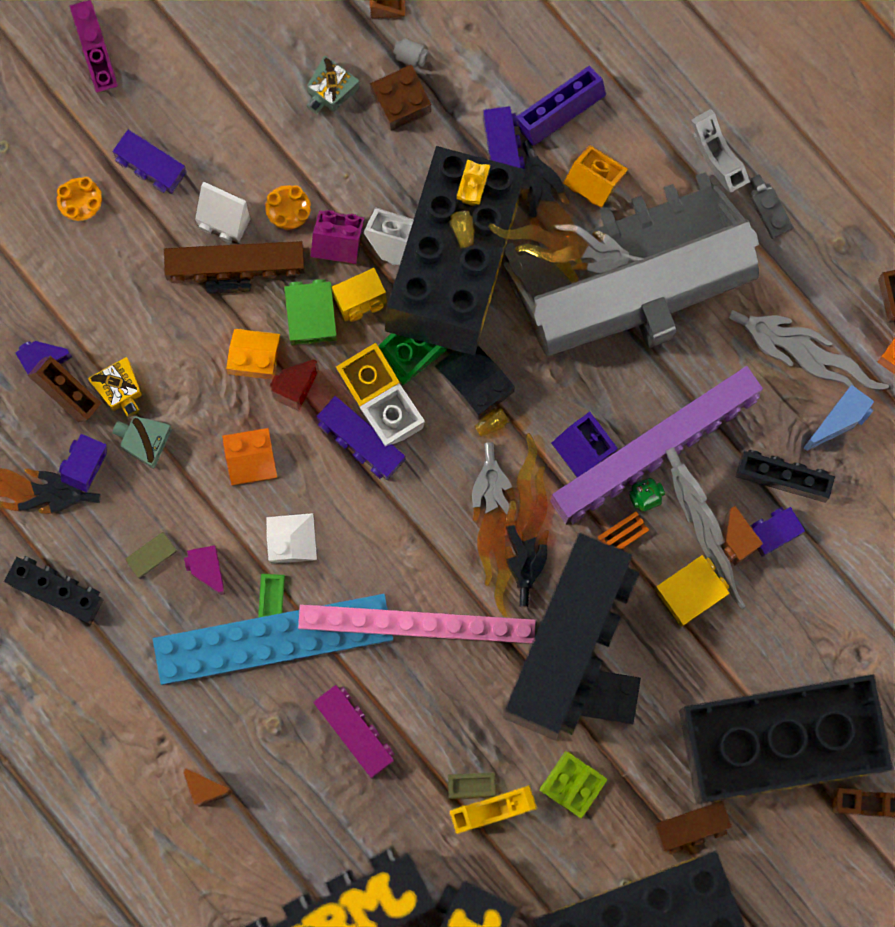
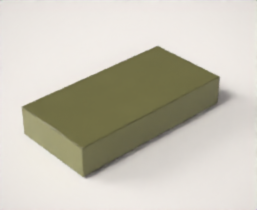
[125,532,177,579]
[448,772,496,799]

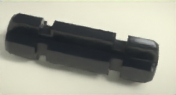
[206,279,251,294]

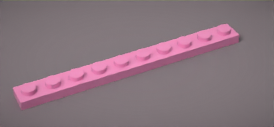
[298,605,535,644]

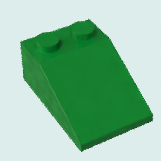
[379,333,449,385]

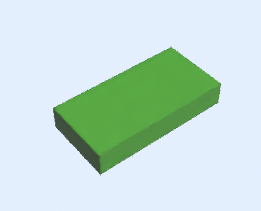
[258,574,285,618]

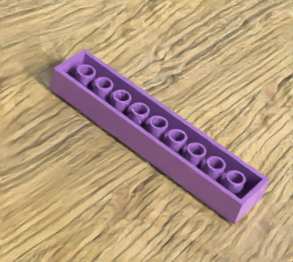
[550,366,763,524]

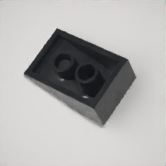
[435,346,515,420]

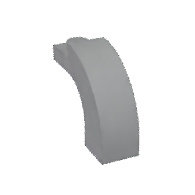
[691,109,750,193]

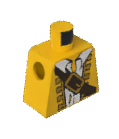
[88,357,142,417]

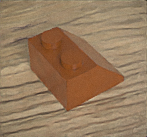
[721,506,763,566]

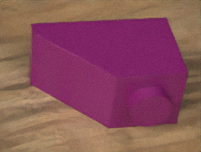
[184,545,225,595]

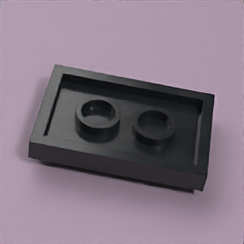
[573,671,641,725]

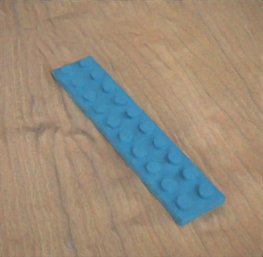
[152,594,393,685]

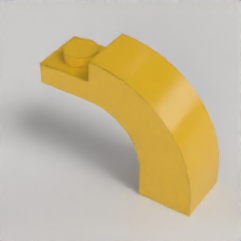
[449,785,537,834]

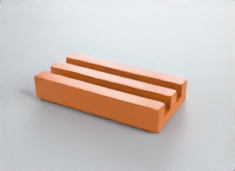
[597,511,649,550]

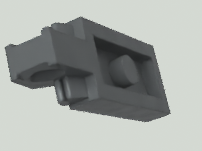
[750,174,794,239]

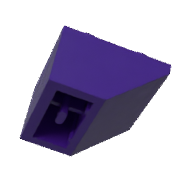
[551,412,618,478]

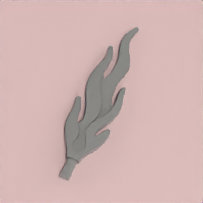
[729,310,889,390]
[665,447,745,609]

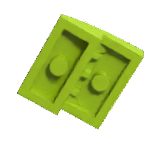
[539,751,608,819]

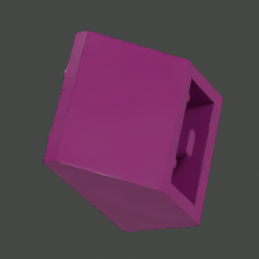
[310,210,365,264]

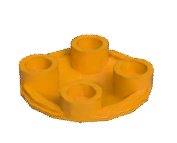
[56,177,102,221]
[265,185,311,230]

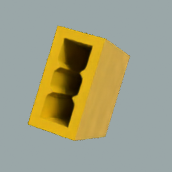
[654,555,730,628]

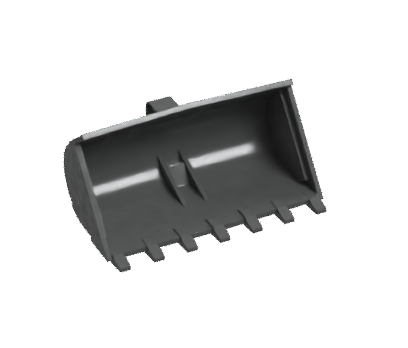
[503,172,759,356]

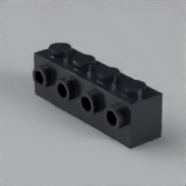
[735,450,835,503]
[4,556,104,625]

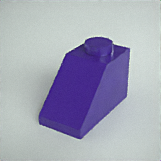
[15,341,73,380]

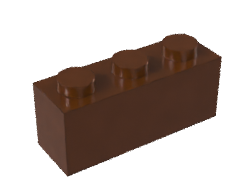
[28,356,102,423]
[653,800,732,854]

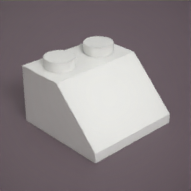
[360,383,425,446]

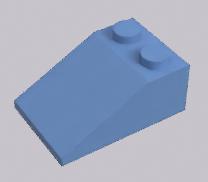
[804,385,875,451]

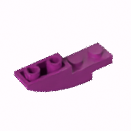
[69,0,118,93]

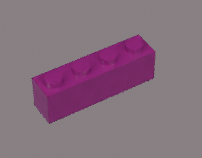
[313,685,394,779]

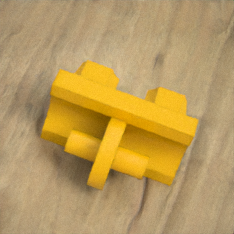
[457,160,490,206]

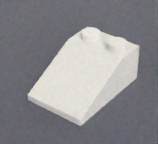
[195,182,251,244]

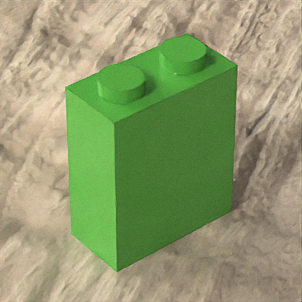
[284,279,337,345]

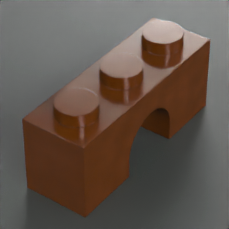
[832,788,895,819]

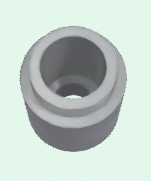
[393,38,429,67]

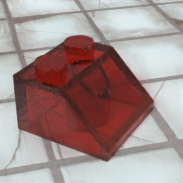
[270,359,319,411]

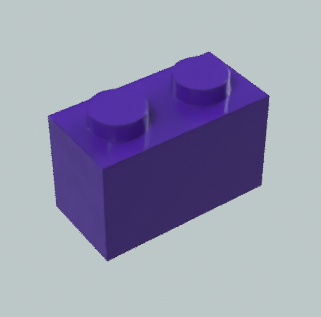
[59,434,107,493]
[751,507,805,557]

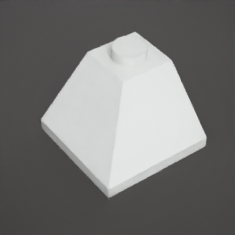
[364,208,414,265]
[266,513,317,564]

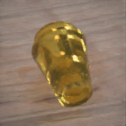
[450,211,474,248]
[474,407,510,437]

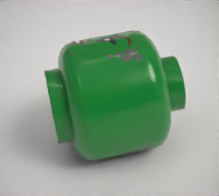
[629,478,665,512]

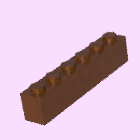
[164,241,305,284]

